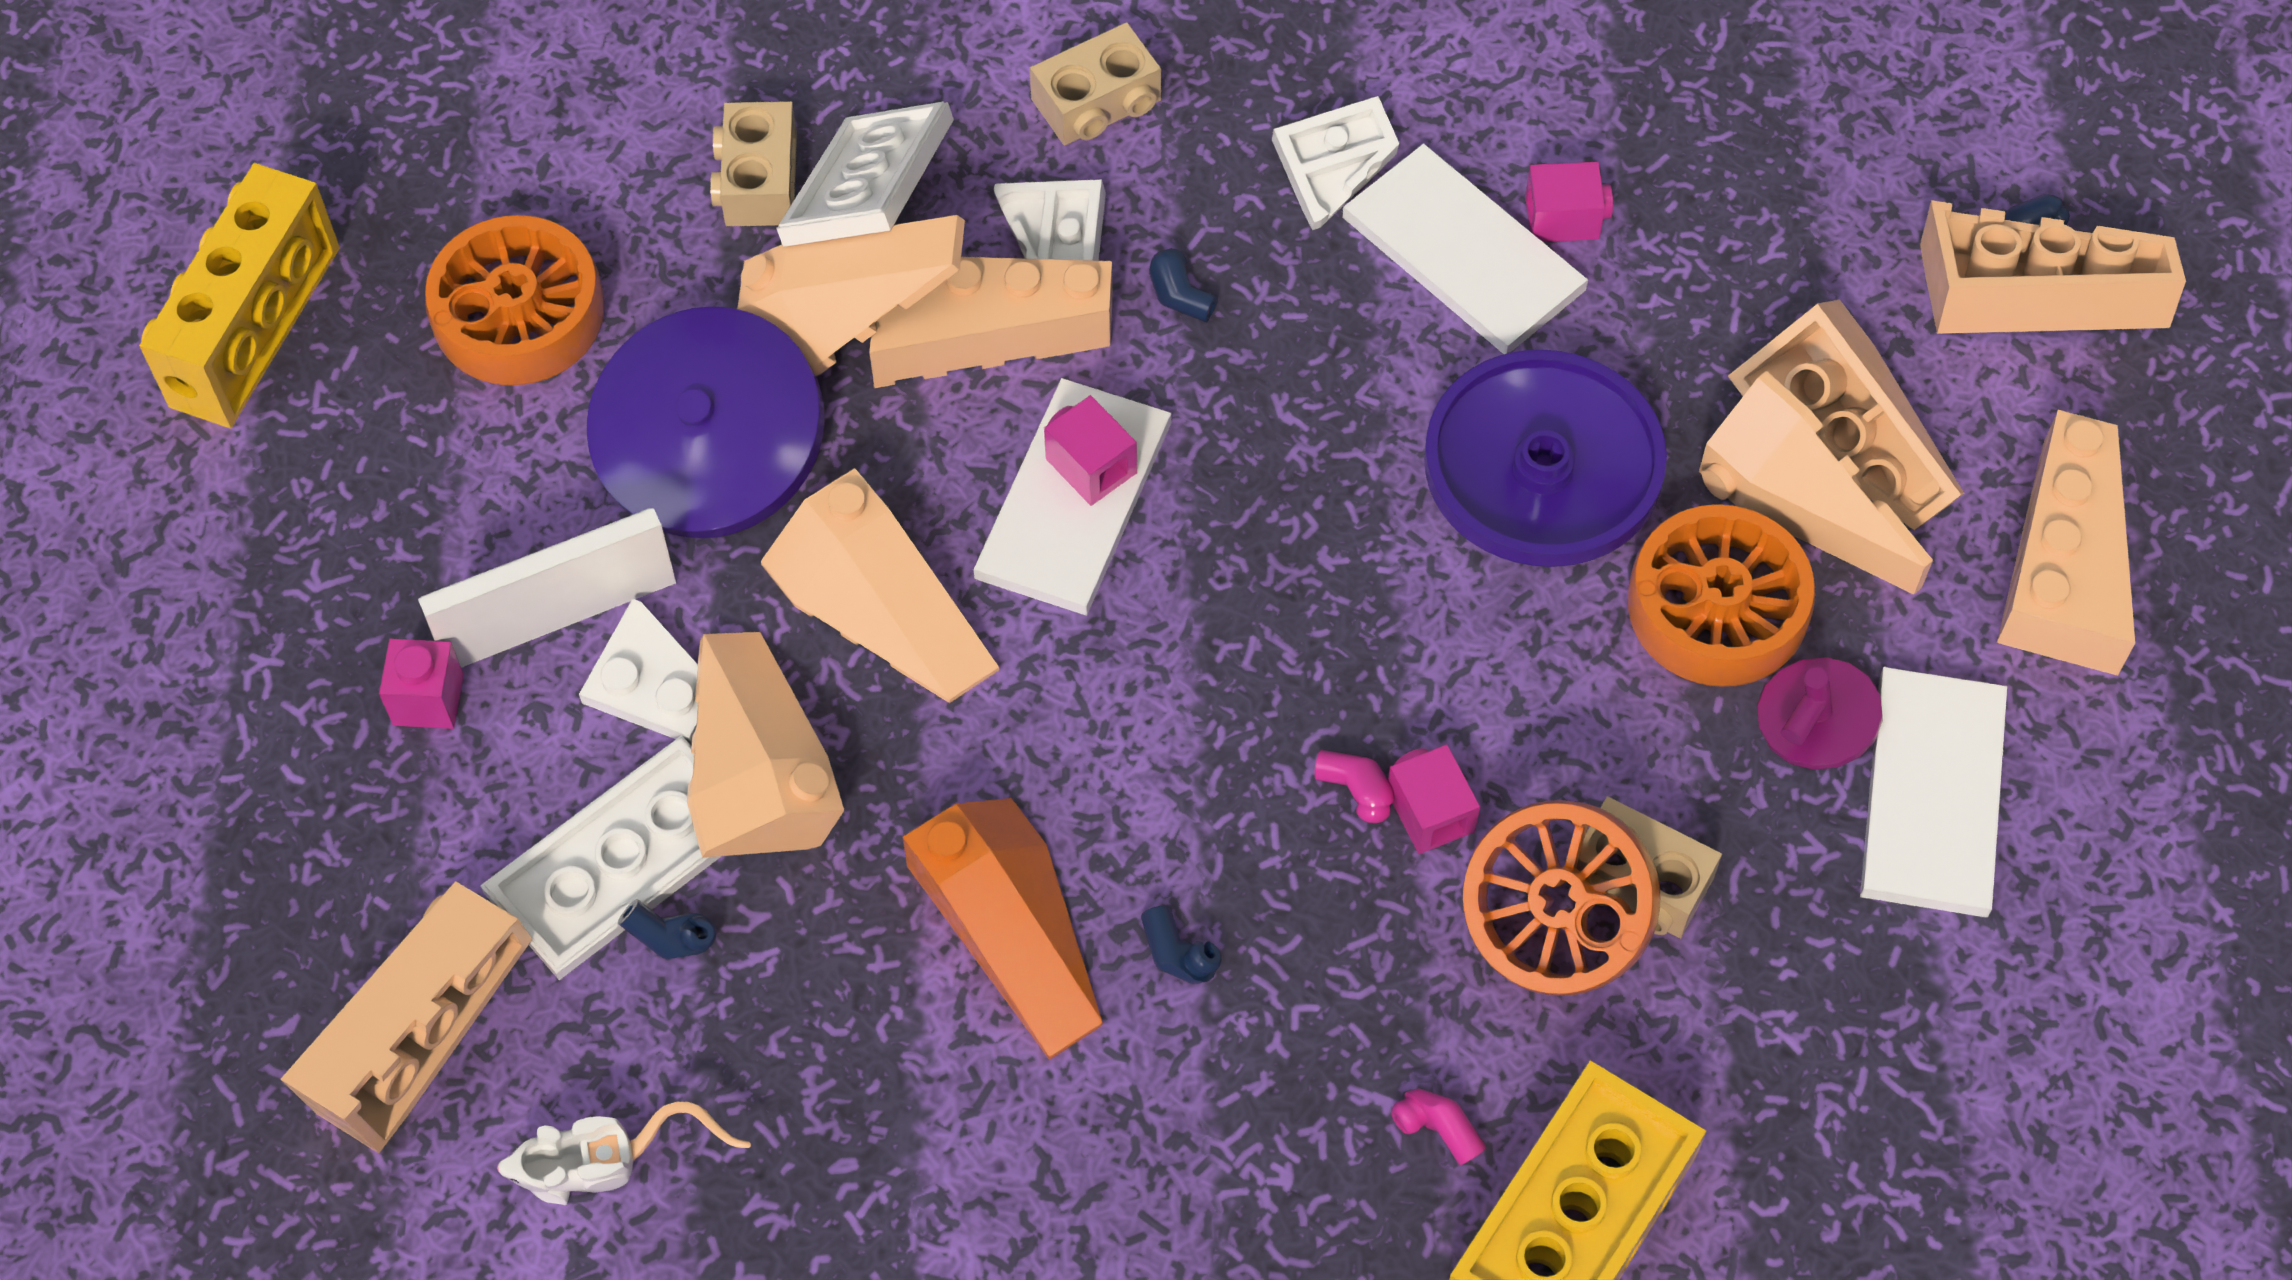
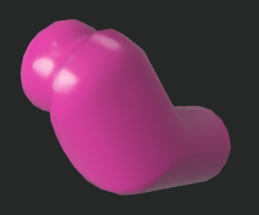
[1315,750,1394,823]
[1391,1088,1487,1165]

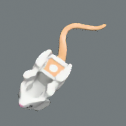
[497,1102,751,1205]

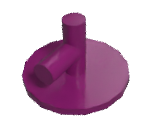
[1757,657,1883,770]

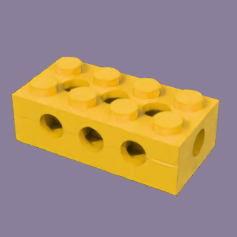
[139,163,340,429]
[1449,1060,1707,1280]

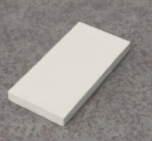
[777,101,954,247]
[1343,143,1588,354]
[974,378,1171,616]
[418,508,676,668]
[1860,667,2007,918]
[480,735,721,980]

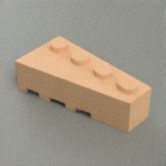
[1920,200,2186,334]
[870,257,1113,388]
[1997,410,2135,676]
[280,881,532,1153]

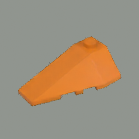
[903,798,1103,1060]

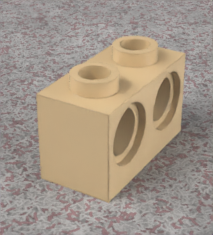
[1030,22,1161,146]
[711,102,797,226]
[1577,796,1722,939]

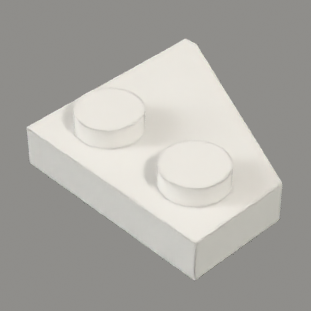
[1272,96,1399,230]
[994,179,1106,261]
[579,599,698,745]

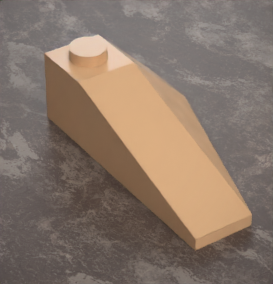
[1728,299,1965,530]
[1699,371,1933,595]
[687,632,844,858]

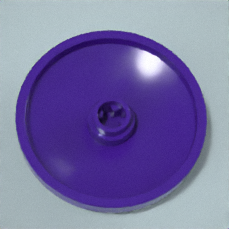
[587,307,824,538]
[1424,350,1667,567]

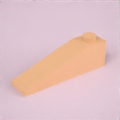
[737,215,965,376]
[761,468,999,703]

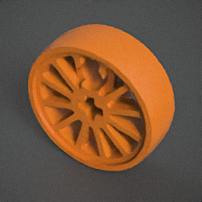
[425,215,604,385]
[1627,504,1815,687]
[1462,800,1661,996]

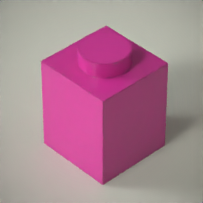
[1525,162,1613,242]
[1044,395,1137,506]
[379,639,464,729]
[1388,744,1480,854]

